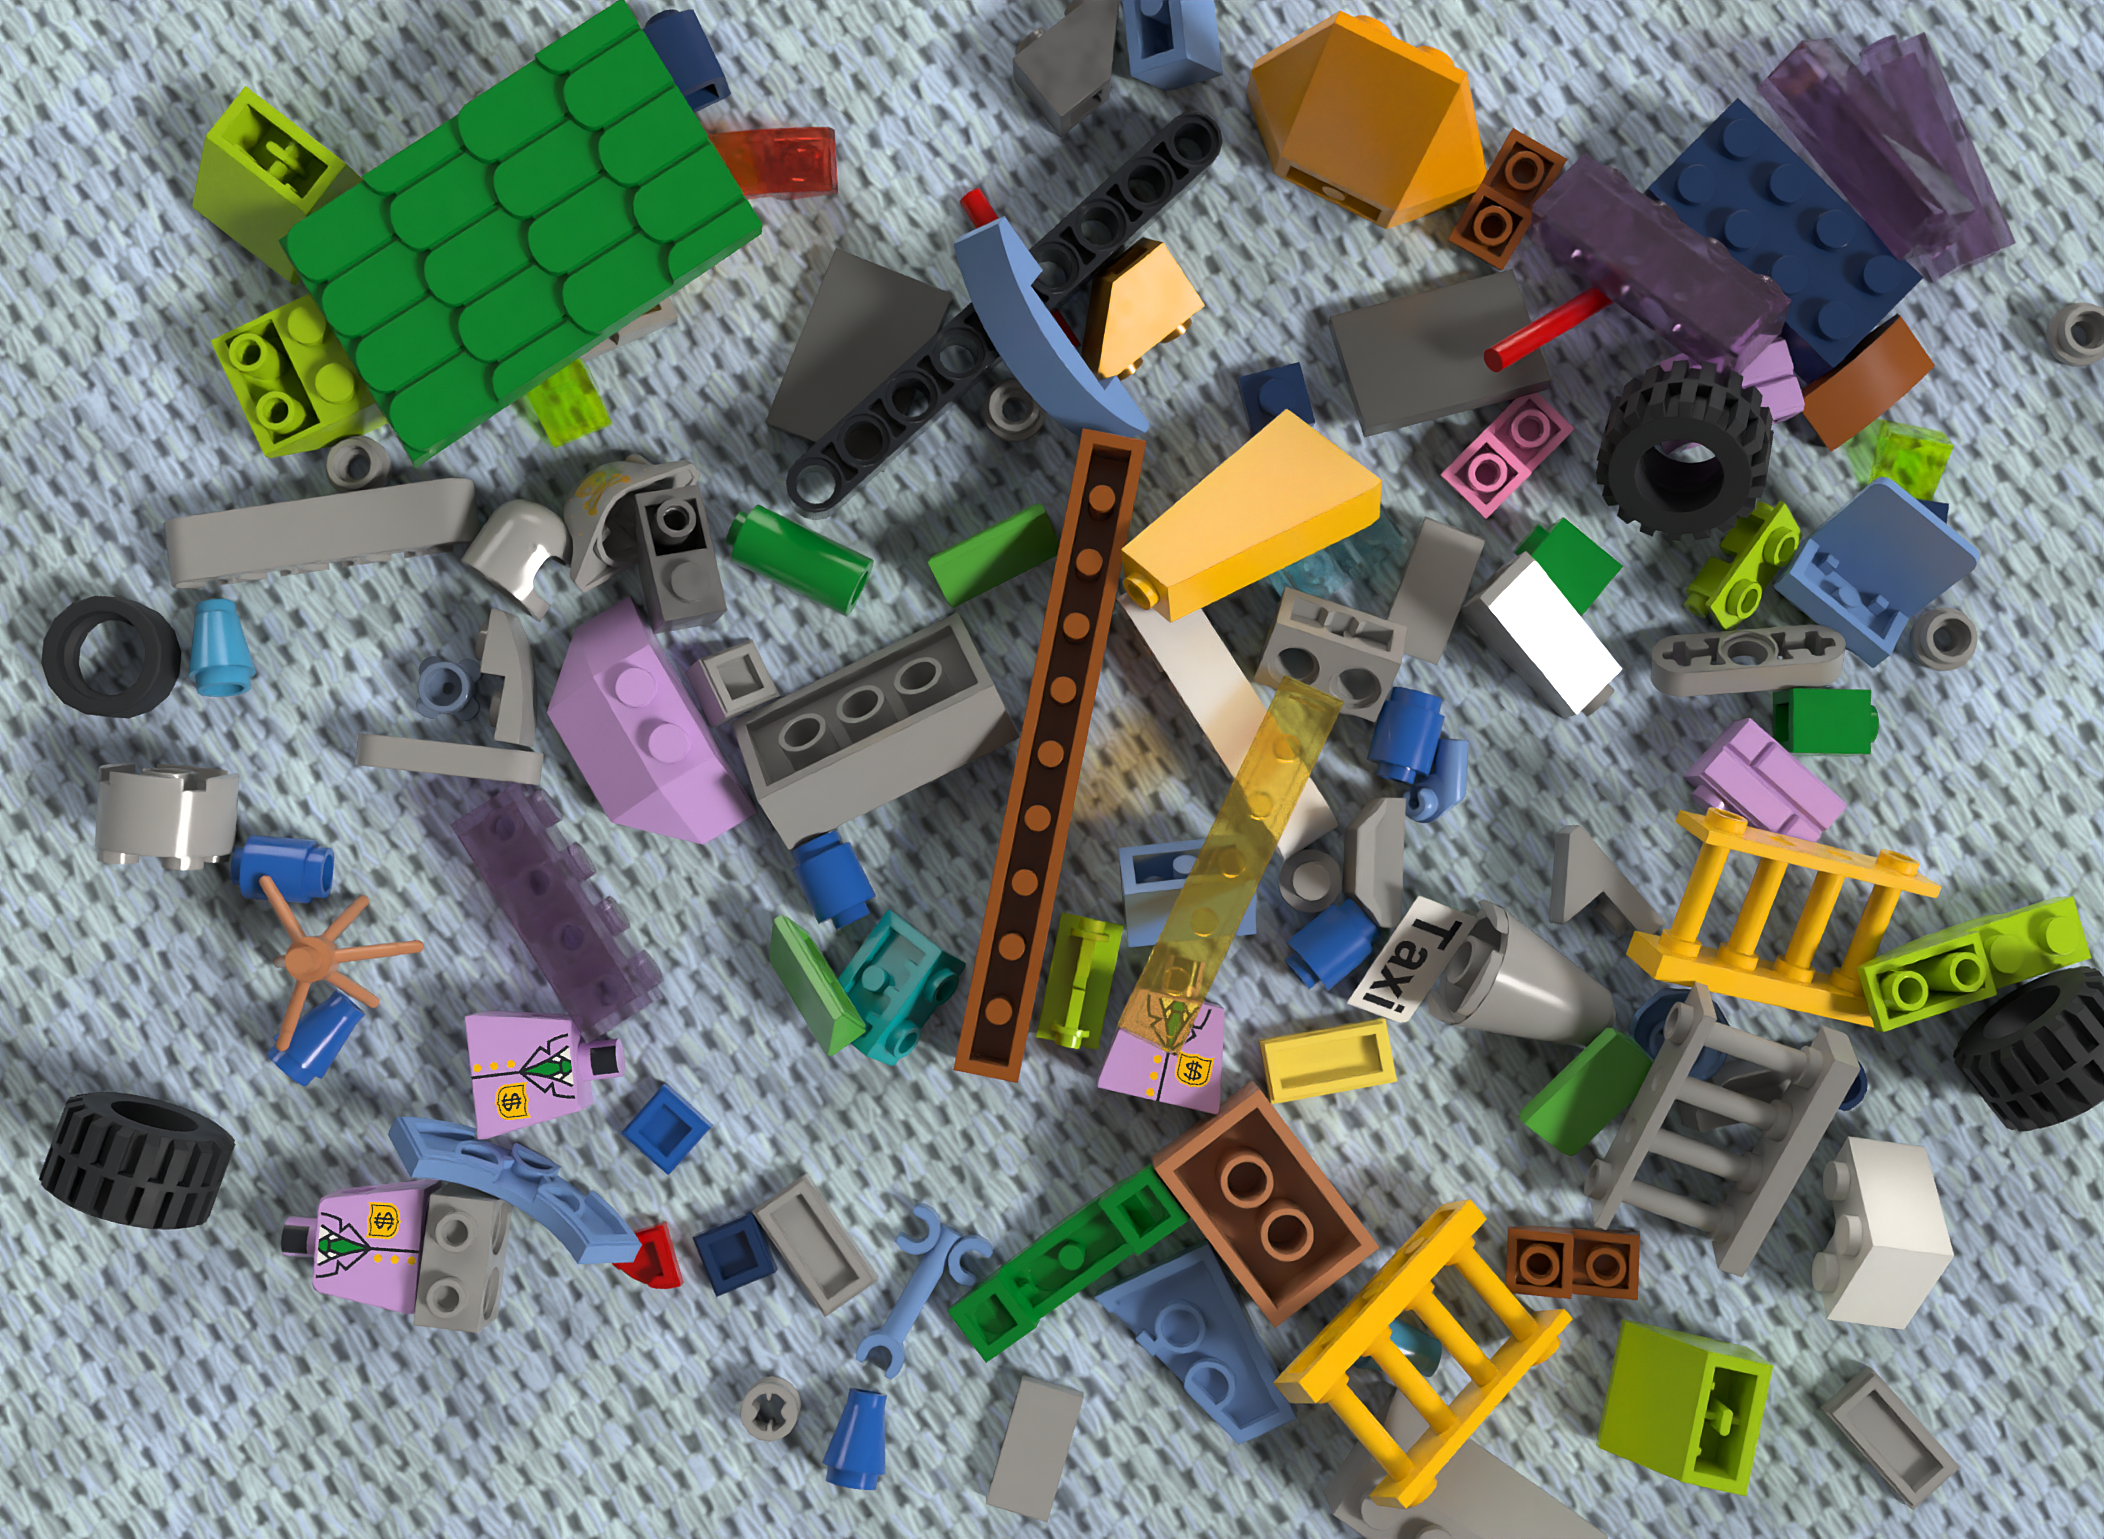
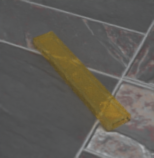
[1117,675,1344,1057]

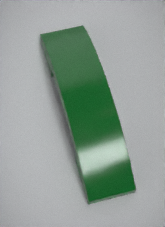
[947,1163,1191,1363]

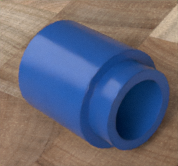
[1367,687,1445,785]
[791,830,876,930]
[230,835,335,903]
[1284,898,1382,992]

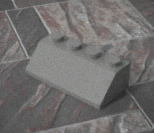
[732,612,1020,850]
[1323,1386,1608,1539]

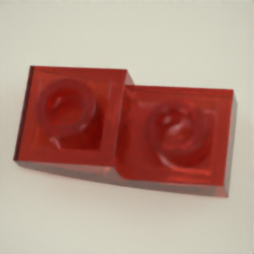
[708,127,838,201]

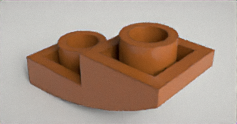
[1447,128,1568,271]
[1801,313,1935,452]
[1506,1226,1640,1300]

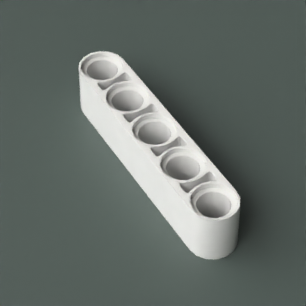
[1116,592,1338,861]

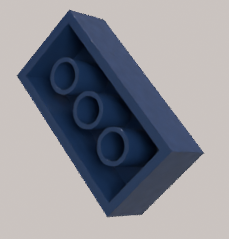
[1628,98,1924,385]

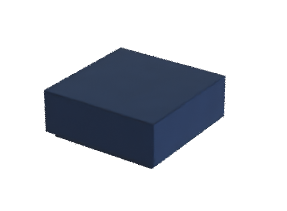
[692,1211,778,1297]

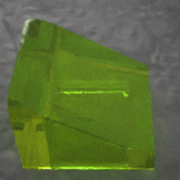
[526,358,613,449]
[1868,419,1954,501]

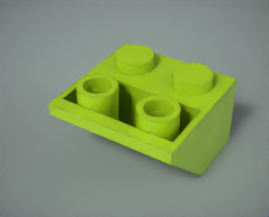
[192,86,363,286]
[210,294,387,459]
[1596,1319,1773,1496]

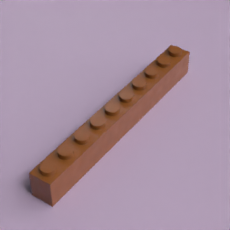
[953,428,1147,1083]

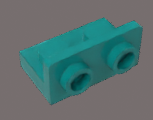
[838,909,966,1066]

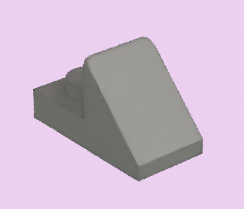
[1549,825,1665,938]

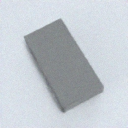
[752,1172,879,1317]
[1820,1366,1961,1510]
[986,1374,1084,1522]

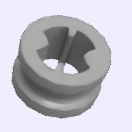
[740,1376,801,1442]

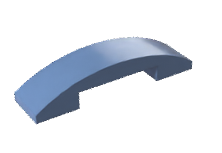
[953,216,1151,438]

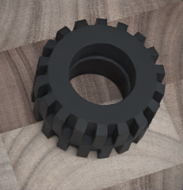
[1596,360,1774,541]
[1953,966,2104,1131]
[39,1092,236,1230]

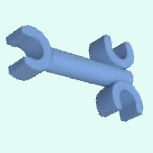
[856,1203,994,1380]

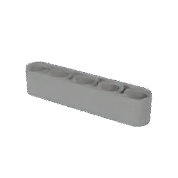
[163,478,480,589]

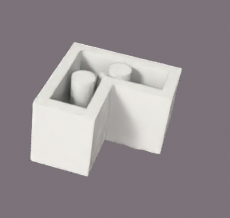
[1812,1136,1954,1330]

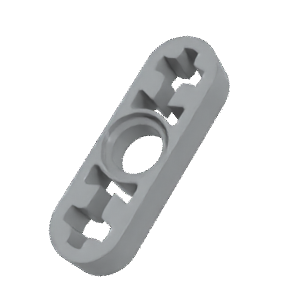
[1650,624,1846,697]
[355,733,544,785]

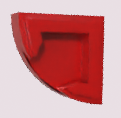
[612,1222,684,1289]

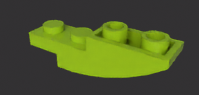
[1857,896,2092,1032]

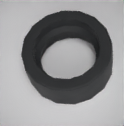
[41,595,182,719]

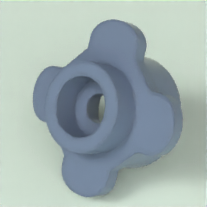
[416,656,483,721]

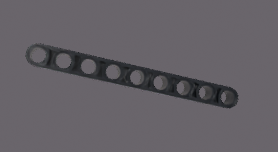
[786,111,1223,520]

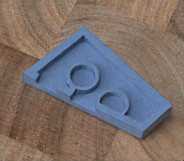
[1094,1239,1298,1445]

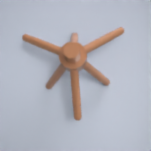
[259,875,424,1051]

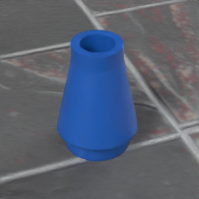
[266,989,366,1087]
[822,1388,887,1490]

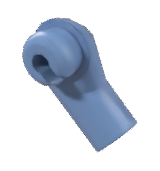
[1402,739,1469,823]

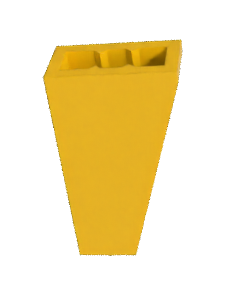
[1121,409,1382,623]

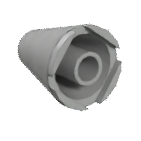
[1427,899,1616,1048]

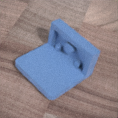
[1773,477,1980,668]

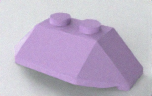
[547,596,758,845]

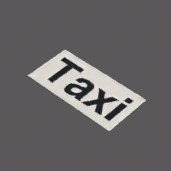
[1347,895,1479,1023]

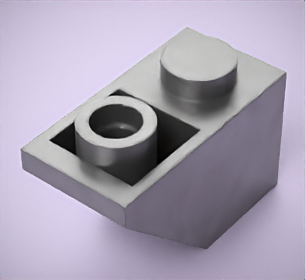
[1013,0,1119,137]
[634,484,728,634]

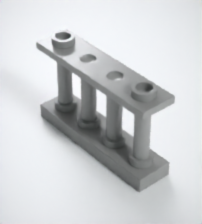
[1584,982,1861,1278]

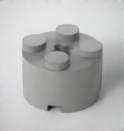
[95,763,239,870]

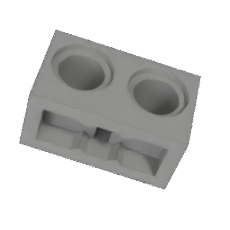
[1253,586,1407,722]
[413,1182,513,1333]

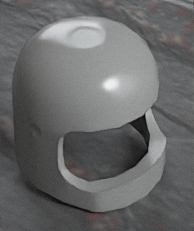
[460,499,573,622]

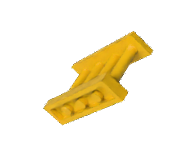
[1626,807,1942,1028]
[1273,1199,1573,1509]

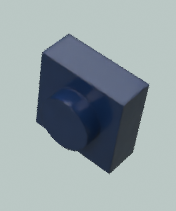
[1237,362,1315,438]

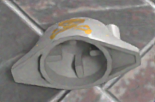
[564,454,700,593]

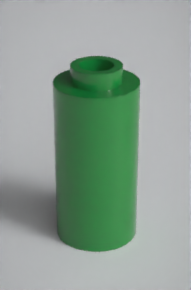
[725,504,874,617]

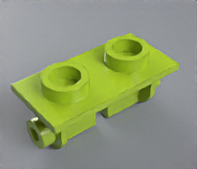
[1683,501,1803,631]
[1036,912,1124,1050]

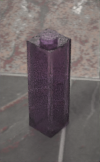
[1843,32,2016,283]
[1756,38,1977,261]

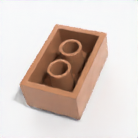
[1151,1080,1380,1328]

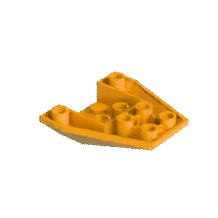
[1246,10,1487,229]

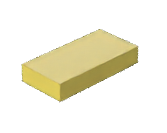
[1258,1017,1397,1104]

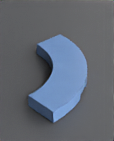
[388,1116,642,1264]

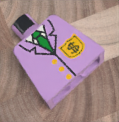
[1096,955,1224,1115]
[465,1011,625,1140]
[281,1179,442,1314]

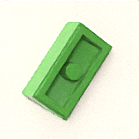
[928,503,1059,608]
[769,915,866,1056]
[1518,1027,1654,1156]

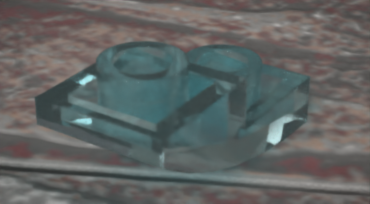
[1267,503,1408,599]

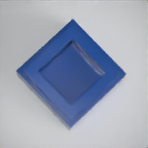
[621,1083,713,1175]

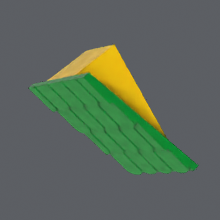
[278,0,763,469]

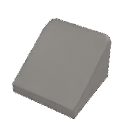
[685,639,779,728]

